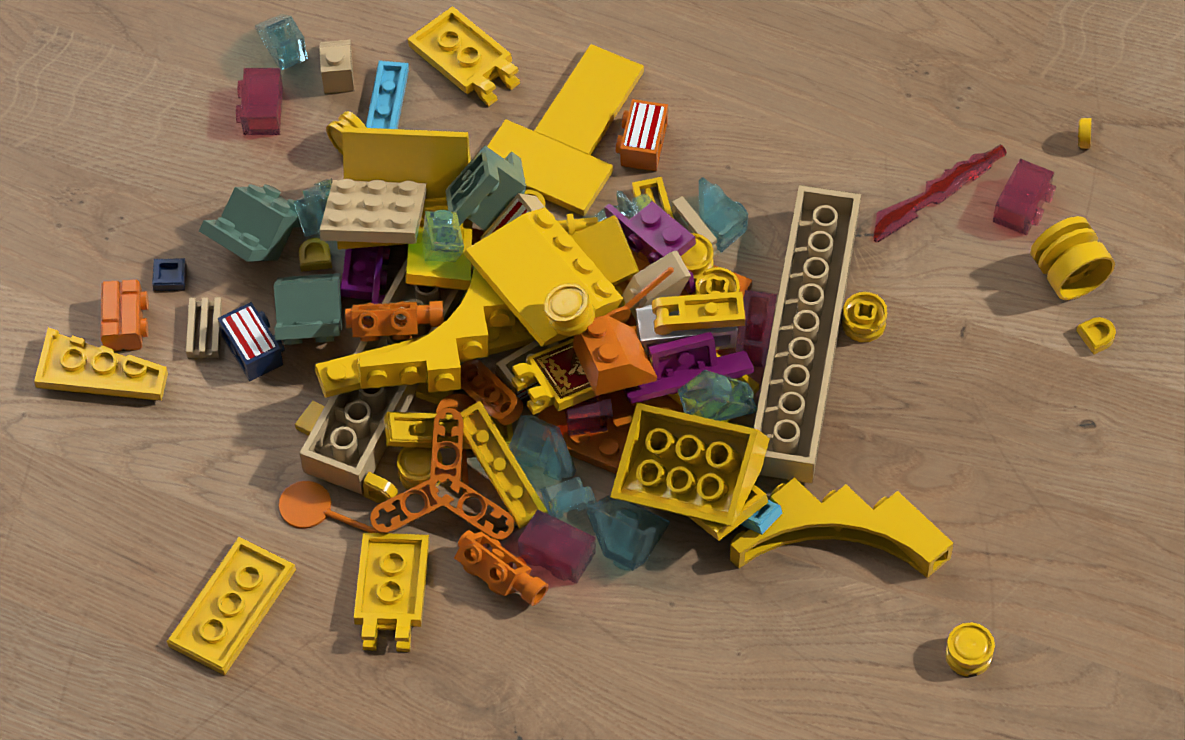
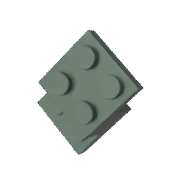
[445,146,526,231]
[199,184,313,262]
[274,273,343,345]

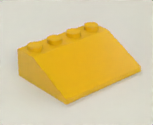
[342,127,471,199]
[463,207,624,347]
[610,403,770,527]

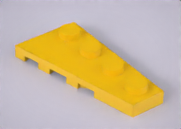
[34,327,168,401]

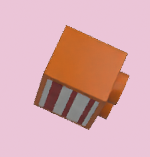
[616,99,668,171]

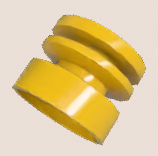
[1030,216,1115,300]

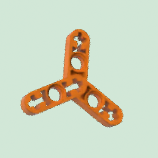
[370,408,514,540]

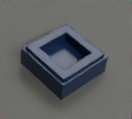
[152,258,186,291]

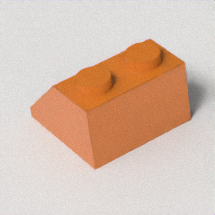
[573,315,657,396]

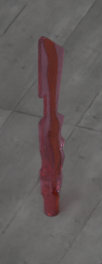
[874,144,1007,242]

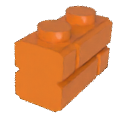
[100,279,149,351]

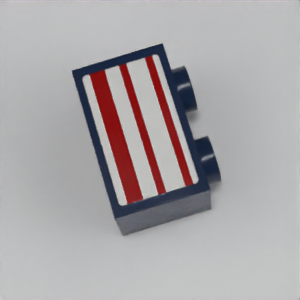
[217,302,285,382]

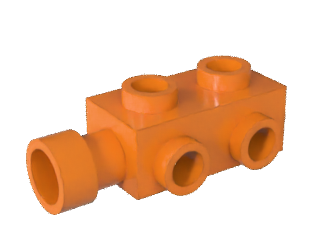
[345,301,444,342]
[454,530,549,606]

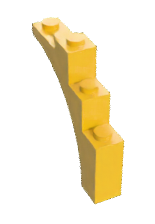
[359,266,515,392]
[730,477,954,578]

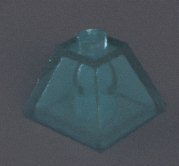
[587,494,670,571]

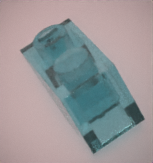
[255,14,308,71]
[698,177,748,252]
[293,178,332,237]
[421,210,464,262]
[678,370,757,421]
[509,415,576,480]

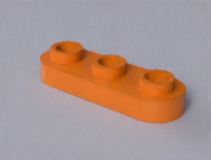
[461,359,523,425]

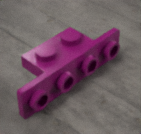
[604,201,696,294]
[340,246,390,319]
[623,331,754,403]

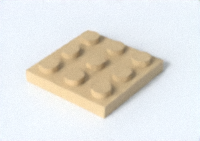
[320,179,426,244]

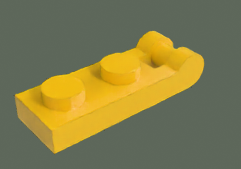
[652,292,745,335]

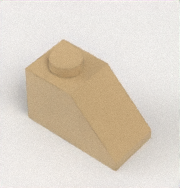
[320,40,354,94]
[622,251,691,320]

